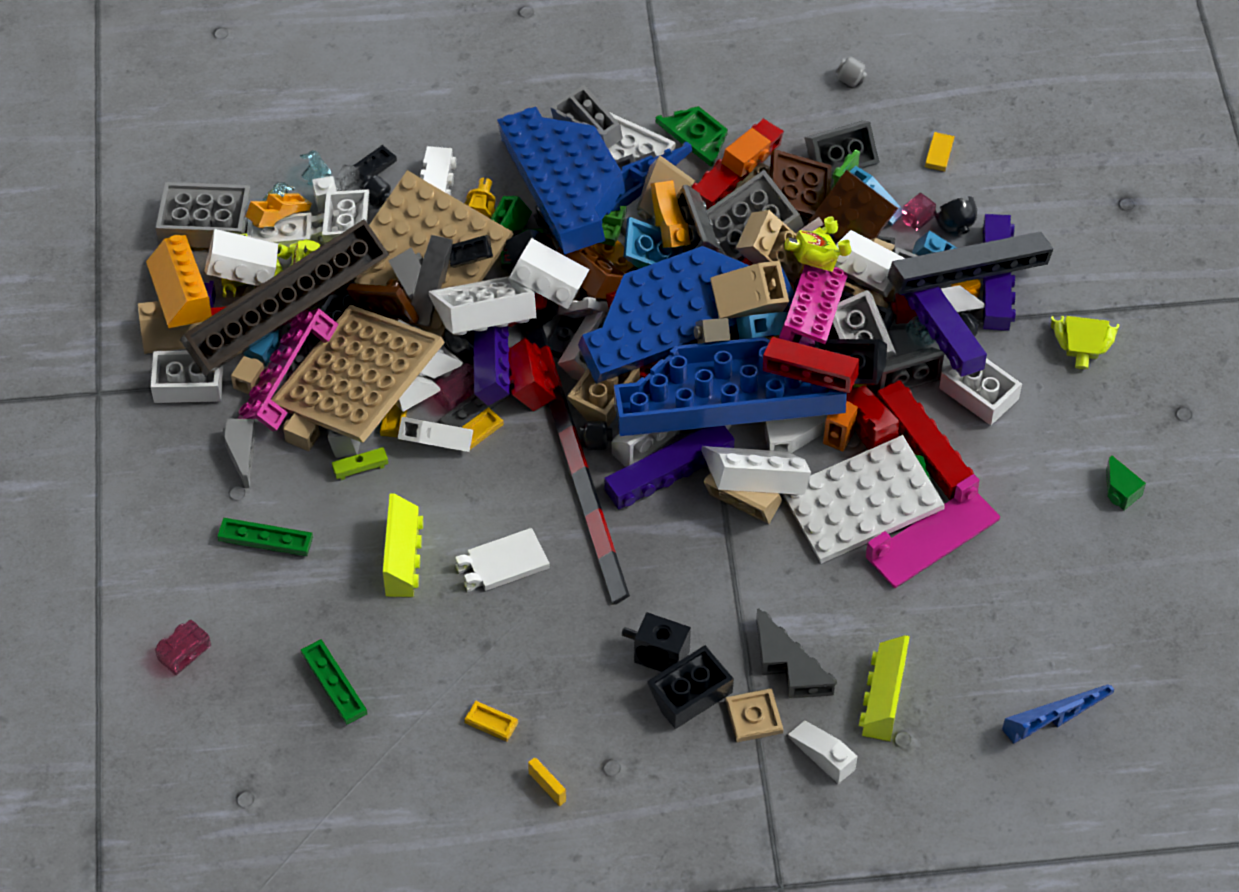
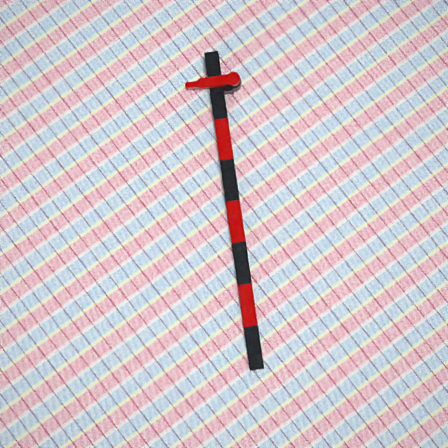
[508,287,630,604]

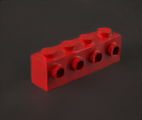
[763,337,859,393]

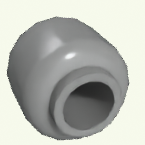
[835,57,867,87]

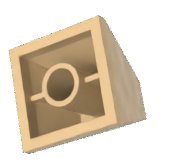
[636,156,695,220]

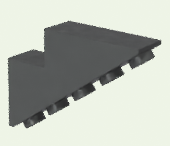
[756,609,837,698]

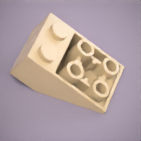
[735,210,803,283]
[710,261,789,319]

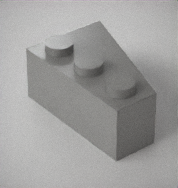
[550,85,623,148]

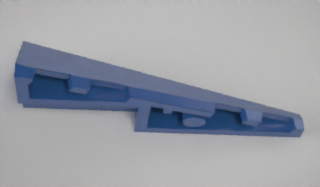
[612,142,692,211]
[1002,684,1114,744]

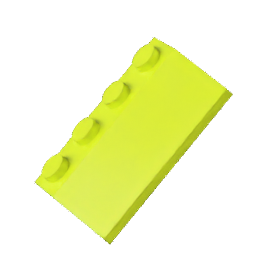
[383,493,424,597]
[859,635,910,741]

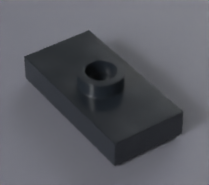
[351,145,397,181]
[449,235,493,268]
[548,315,582,357]

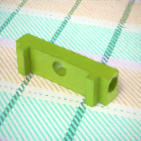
[332,447,389,480]

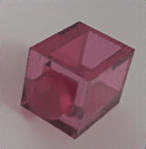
[902,192,936,231]

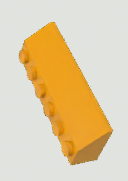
[146,235,212,328]

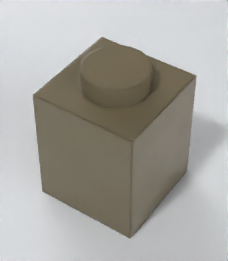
[694,318,730,344]

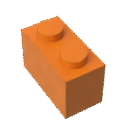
[722,128,771,177]
[823,401,858,452]

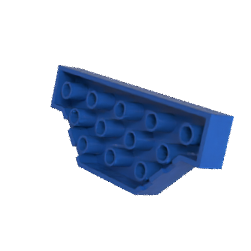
[497,107,625,255]
[578,246,795,384]
[614,337,847,436]

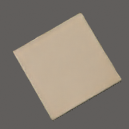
[725,688,784,742]

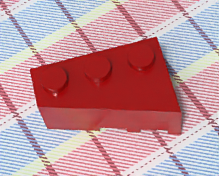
[509,338,556,411]
[846,385,900,450]

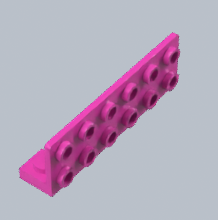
[779,264,848,344]
[237,309,339,432]
[865,474,1000,588]

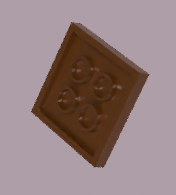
[770,149,832,219]
[809,170,898,243]

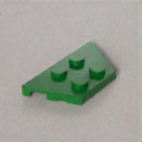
[655,106,728,167]

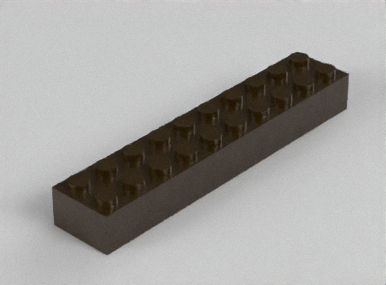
[180,219,389,377]

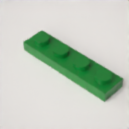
[217,517,313,556]
[301,639,368,725]

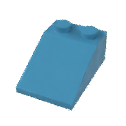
[624,217,684,269]

